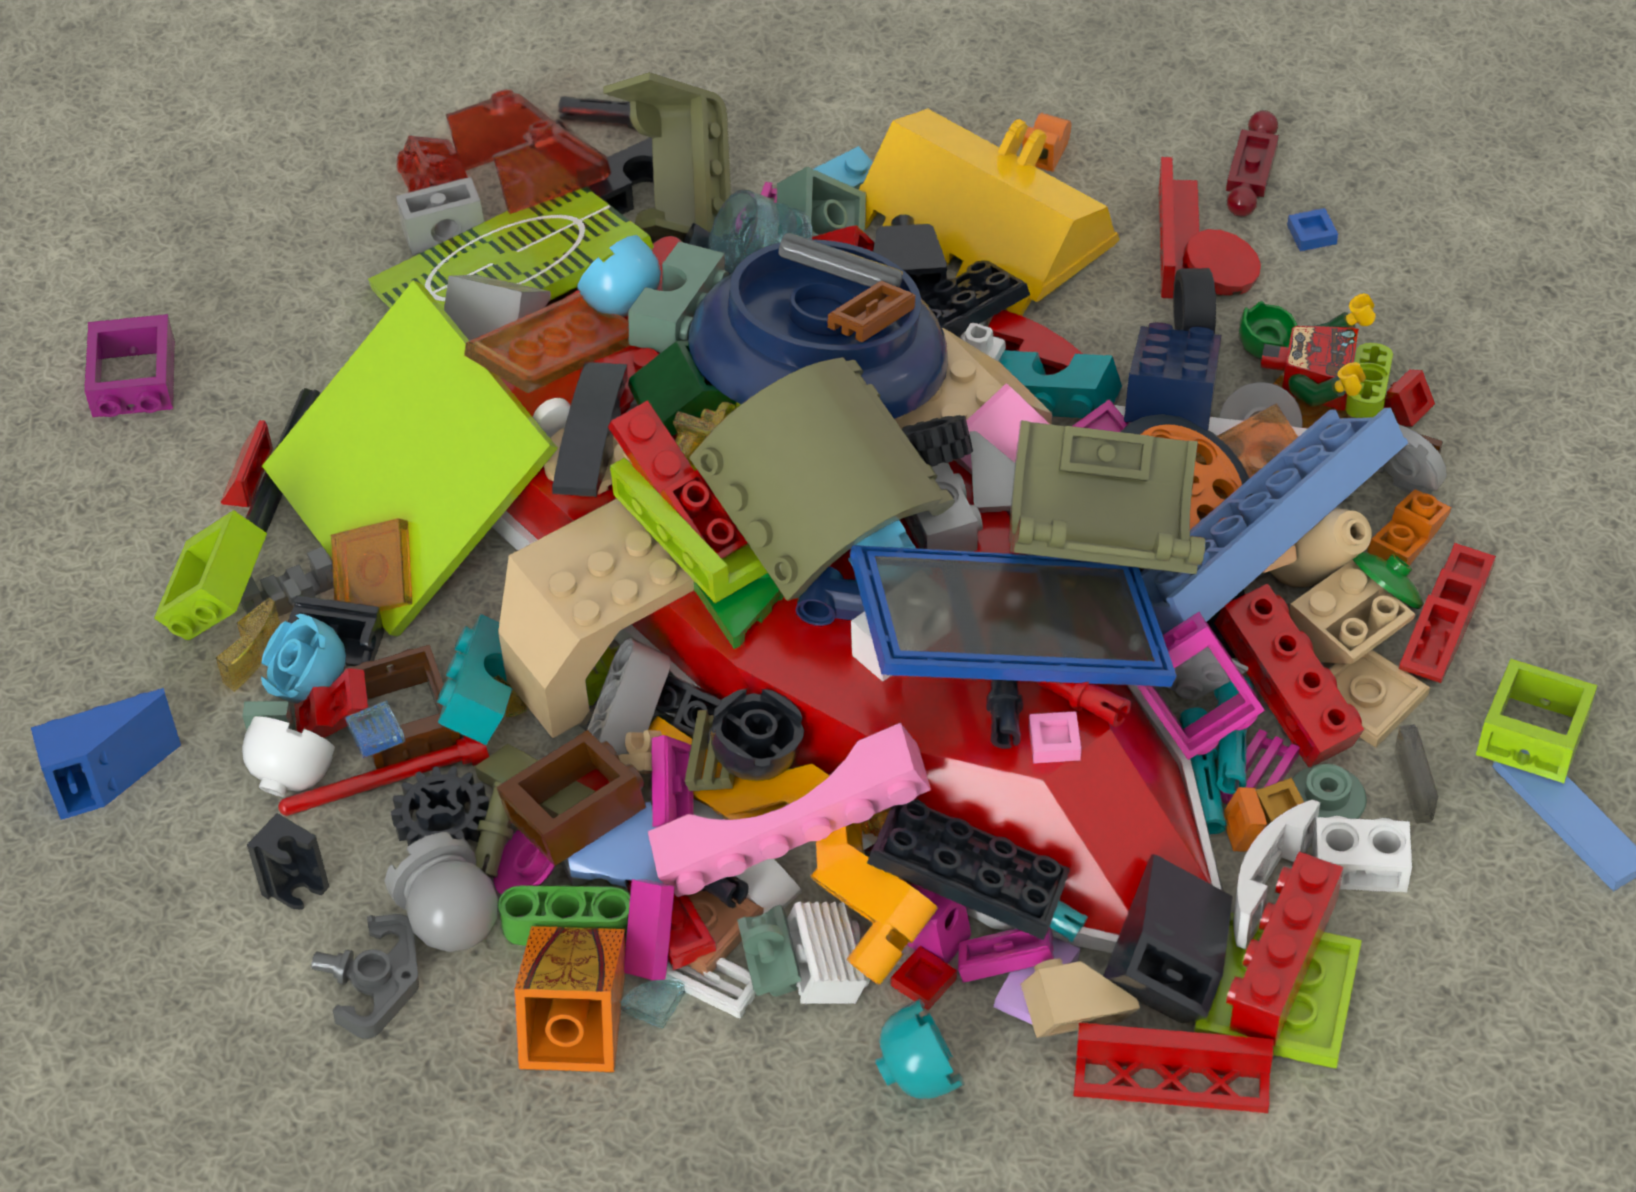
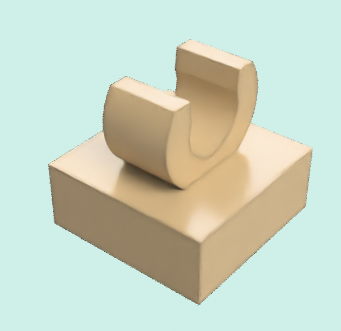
[618,730,662,774]

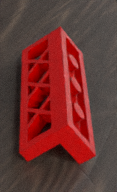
[1158,157,1199,298]
[1074,1023,1274,1113]

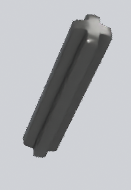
[779,233,903,288]

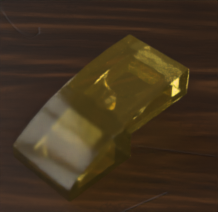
[216,597,280,692]

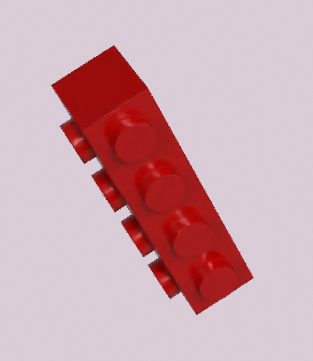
[1214,583,1365,767]
[1226,852,1344,1047]

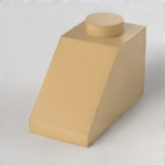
[1021,958,1140,1038]

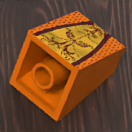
[515,926,625,1072]

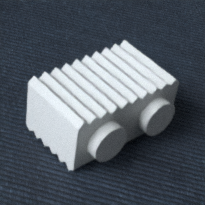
[787,901,870,1004]

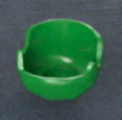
[1238,301,1298,359]

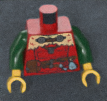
[1260,293,1376,411]

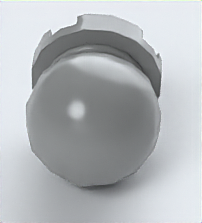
[385,832,498,952]

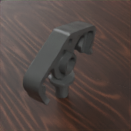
[312,914,419,1039]

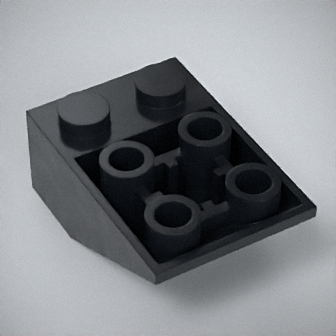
[1103,854,1233,1023]

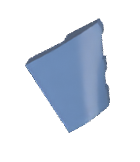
[568,801,664,887]

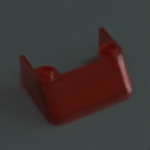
[445,89,611,214]

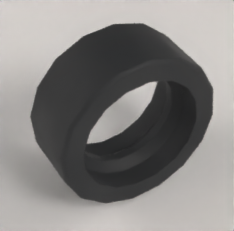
[1173,268,1216,334]

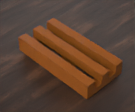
[827,281,916,342]

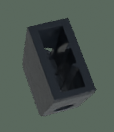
[873,214,947,297]

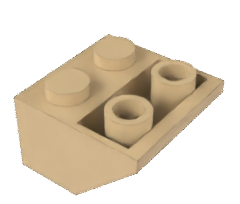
[1289,559,1415,664]

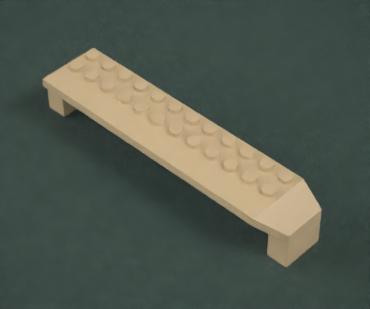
[498,328,1052,738]

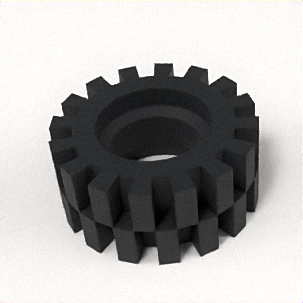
[902,415,973,467]

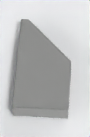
[970,431,1015,513]

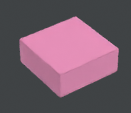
[1029,712,1081,763]

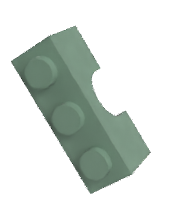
[628,242,729,353]

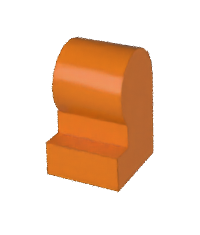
[1022,113,1072,172]

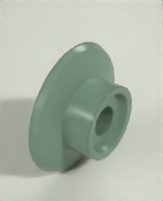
[1292,764,1367,819]

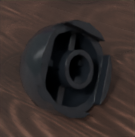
[711,689,804,782]

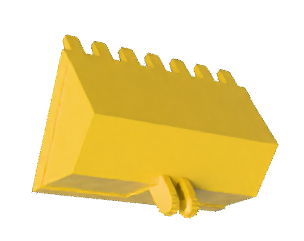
[858,109,1120,316]

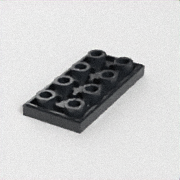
[921,260,1030,336]
[866,799,1070,940]

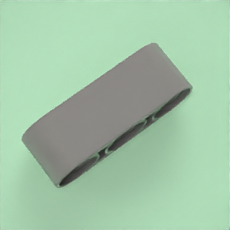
[587,638,671,755]

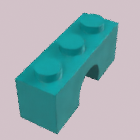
[998,351,1122,418]
[437,614,512,745]

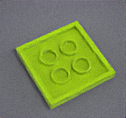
[1194,912,1362,1069]

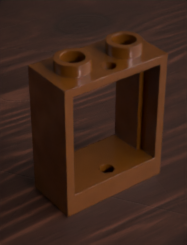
[345,644,461,769]
[496,730,646,866]

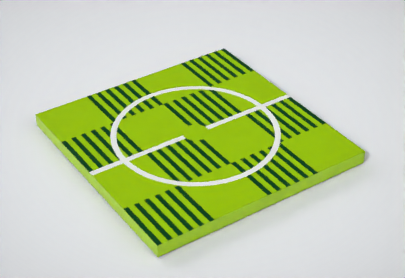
[368,178,654,309]

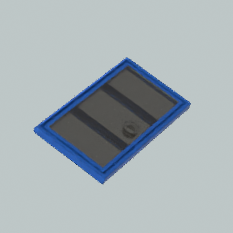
[850,545,1177,687]

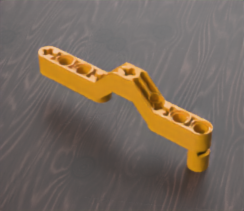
[648,716,938,985]

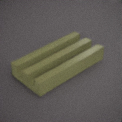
[685,710,735,791]

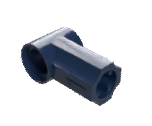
[796,567,891,626]

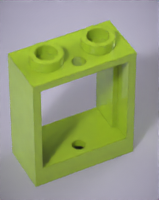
[154,510,267,640]
[1476,658,1598,783]

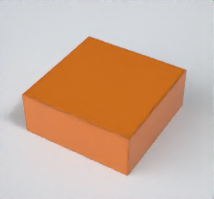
[1224,787,1268,852]

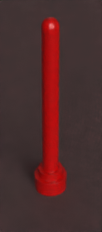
[278,735,489,816]

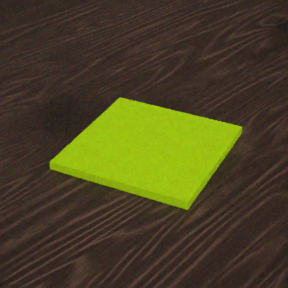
[262,280,558,636]

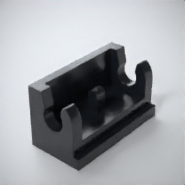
[288,595,384,667]
[247,813,330,910]

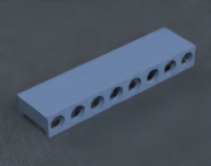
[1114,408,1408,635]

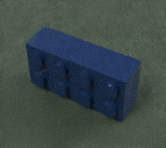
[1124,322,1222,432]

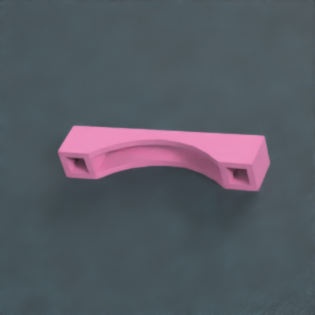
[648,723,931,897]

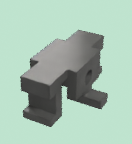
[241,546,337,621]

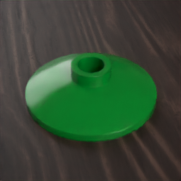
[1353,552,1424,609]

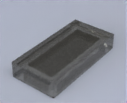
[1394,724,1438,824]

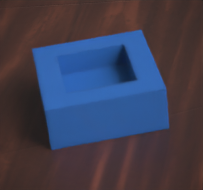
[1287,208,1338,251]

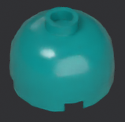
[875,999,964,1099]

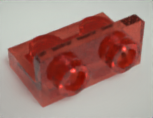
[396,136,468,193]

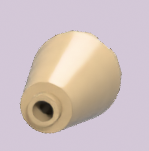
[1269,508,1372,587]

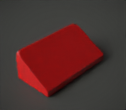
[221,420,273,507]

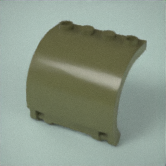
[689,357,955,601]
[1009,420,1205,574]

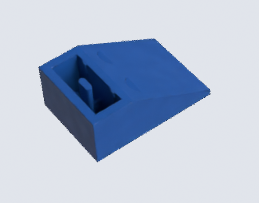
[31,688,181,820]

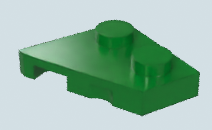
[693,573,784,649]

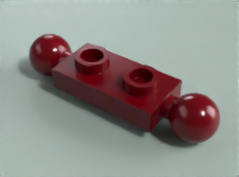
[1226,110,1279,217]

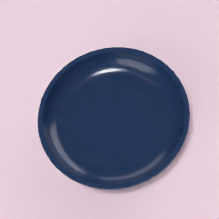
[688,239,948,419]

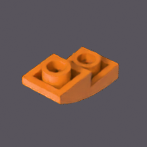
[1367,489,1452,566]

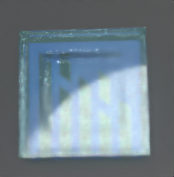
[345,701,405,758]

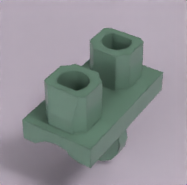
[737,904,802,997]

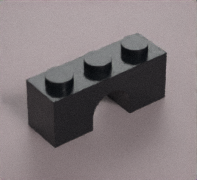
[575,137,654,215]

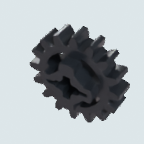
[391,766,489,846]

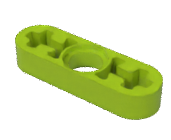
[1345,343,1393,418]

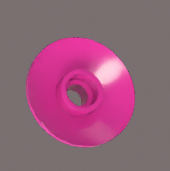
[494,829,555,895]

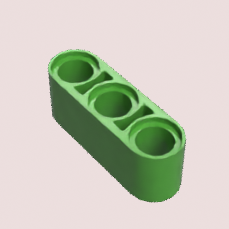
[498,886,630,945]

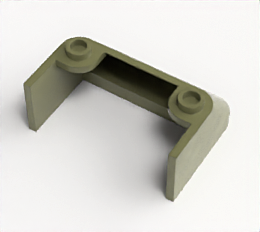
[603,72,732,243]

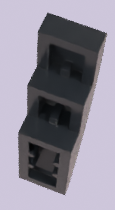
[552,362,628,497]

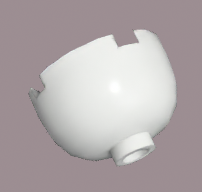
[242,716,335,797]

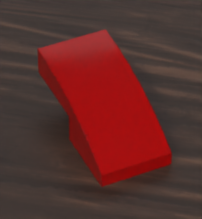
[294,668,368,738]

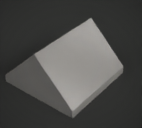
[444,275,551,356]

